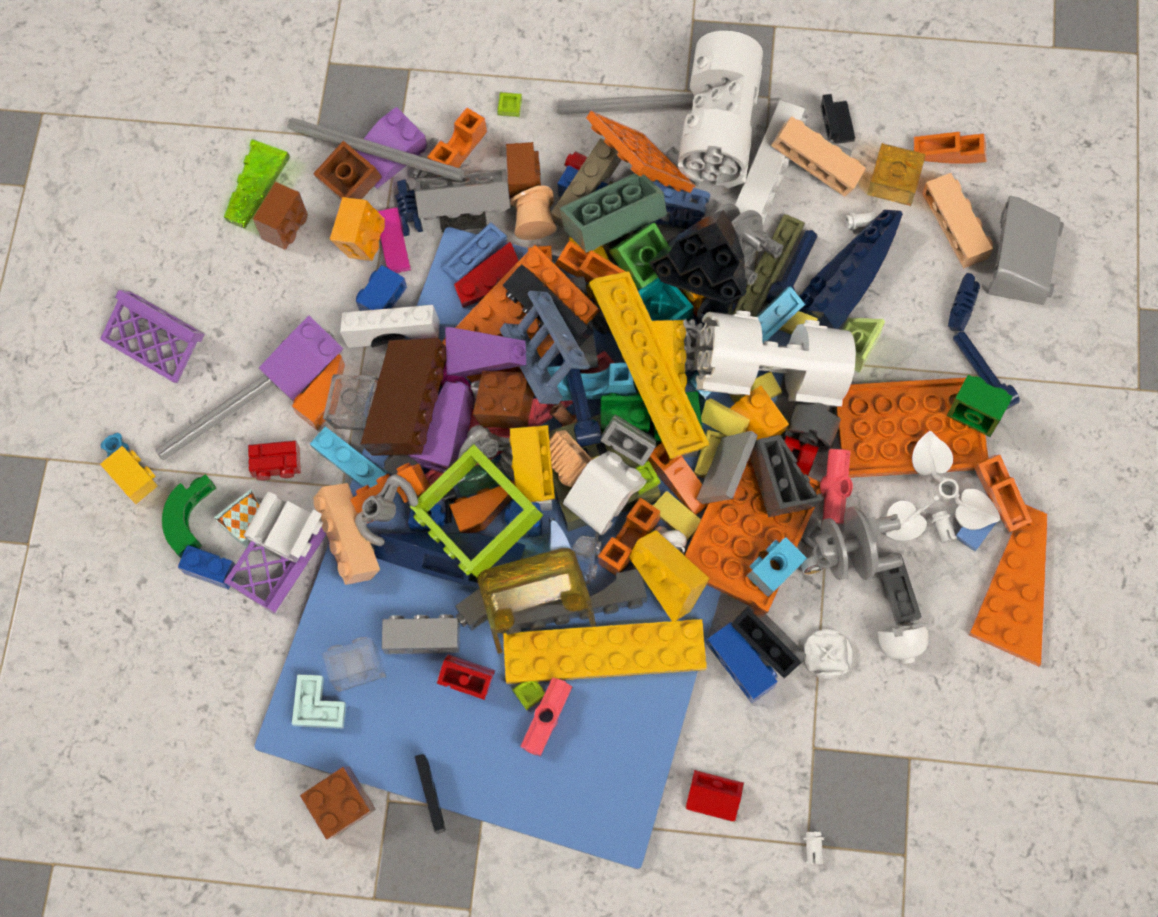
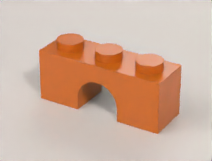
[427,107,487,176]
[350,463,430,524]
[598,498,661,576]

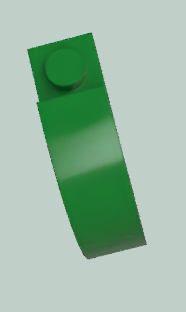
[162,474,216,558]

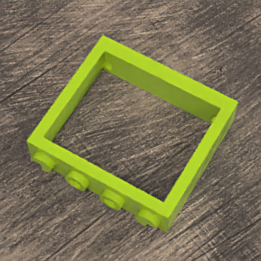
[410,444,544,579]

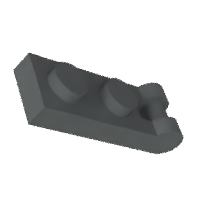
[879,555,922,625]

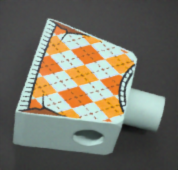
[214,489,265,550]

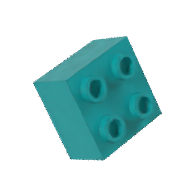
[638,278,694,321]

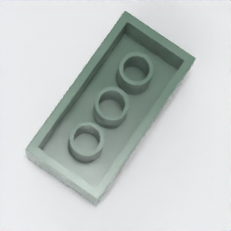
[560,173,667,253]

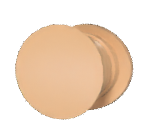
[510,186,557,240]

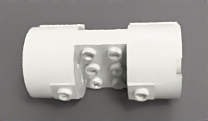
[678,31,763,188]
[694,311,856,407]

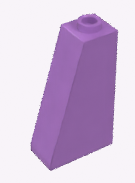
[445,327,526,377]
[409,381,475,473]

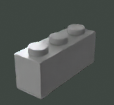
[382,614,460,654]

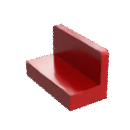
[685,770,744,822]

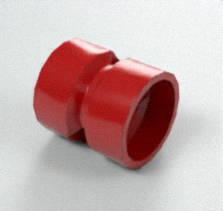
[784,436,819,476]

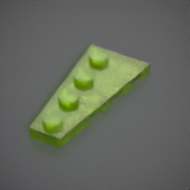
[224,139,290,229]

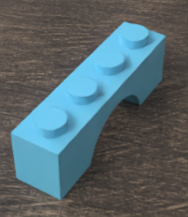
[547,363,639,401]

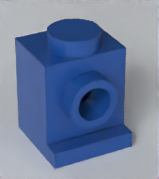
[408,504,446,533]

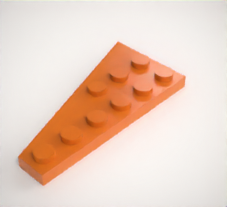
[969,504,1048,667]

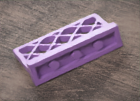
[100,290,205,383]
[224,526,327,615]

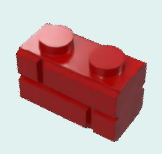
[248,440,301,481]
[436,654,495,700]

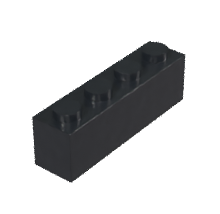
[502,264,594,348]

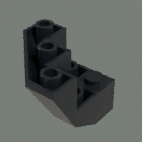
[649,210,746,303]

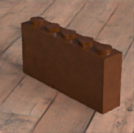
[360,338,446,456]

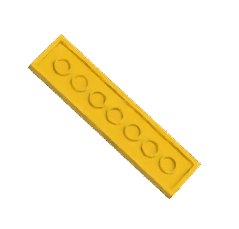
[589,271,710,460]
[503,619,707,684]

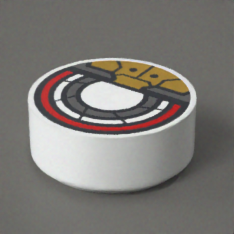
[800,556,825,575]

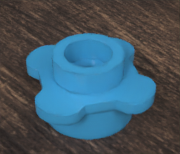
[101,433,129,457]

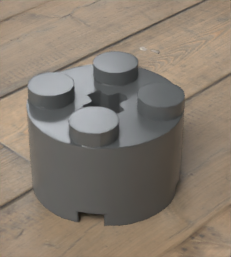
[785,402,841,452]

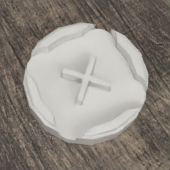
[803,629,853,680]

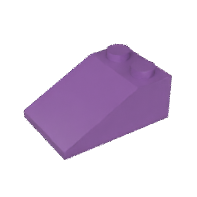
[355,107,427,189]
[259,316,343,401]

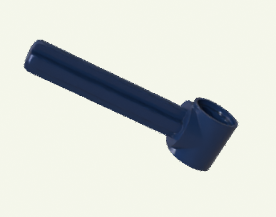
[766,230,818,303]
[953,331,1020,410]
[562,357,602,447]

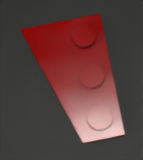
[454,241,519,308]

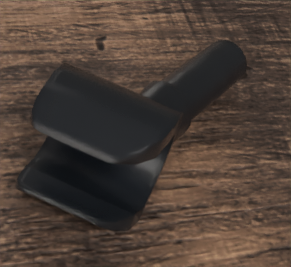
[443,488,457,524]

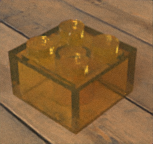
[867,143,926,206]

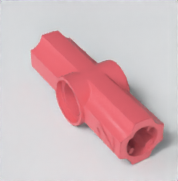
[820,449,853,524]
[520,677,572,757]

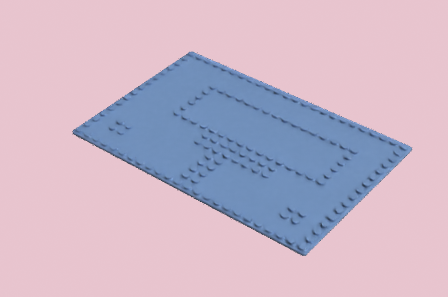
[254,227,792,869]

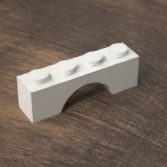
[340,305,440,348]

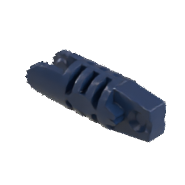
[395,179,423,236]
[651,205,705,229]
[948,273,980,332]

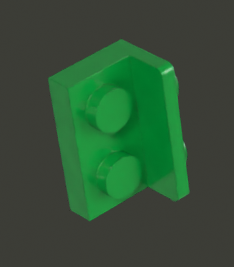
[601,393,650,432]

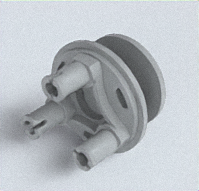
[702,203,783,285]
[813,506,903,580]

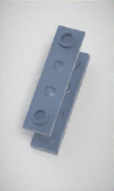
[499,291,590,404]

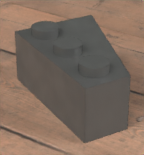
[750,435,823,517]

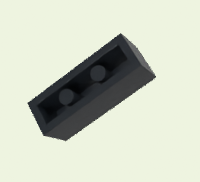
[731,601,806,679]

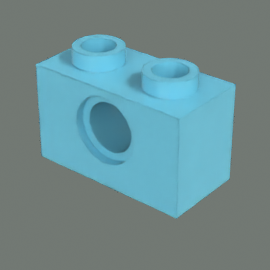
[747,537,807,597]

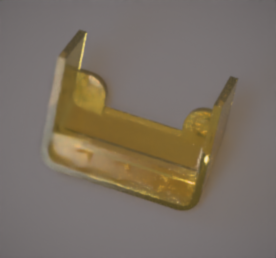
[478,548,596,654]

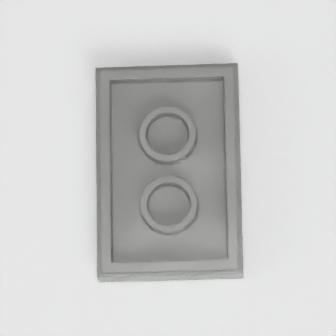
[696,431,758,504]

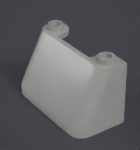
[988,196,1064,305]

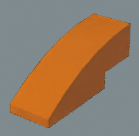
[914,131,987,164]
[555,240,626,283]
[973,454,1032,532]

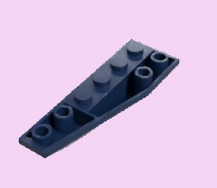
[799,209,903,329]
[374,533,526,596]

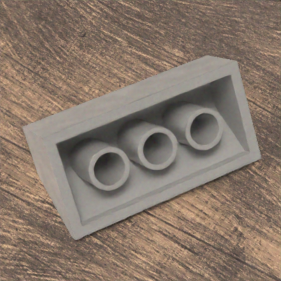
[415,169,510,220]

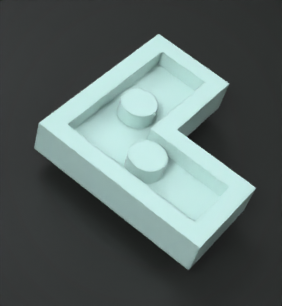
[292,674,346,729]

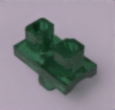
[457,459,498,497]

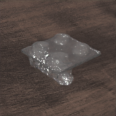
[571,532,601,591]

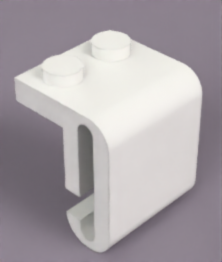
[563,451,647,535]
[243,492,323,563]

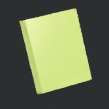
[842,318,885,373]

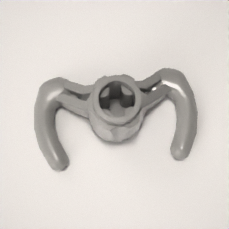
[458,425,510,471]
[355,474,418,546]

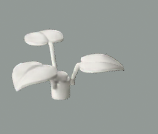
[885,431,1000,541]

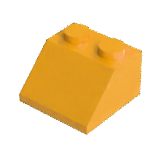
[730,386,789,441]

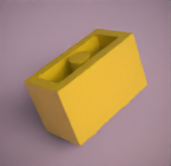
[100,446,158,505]

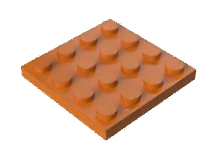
[586,111,695,193]

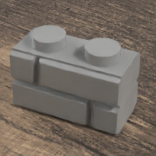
[600,415,656,466]

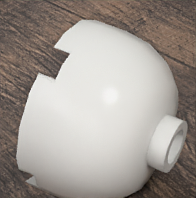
[877,623,929,664]

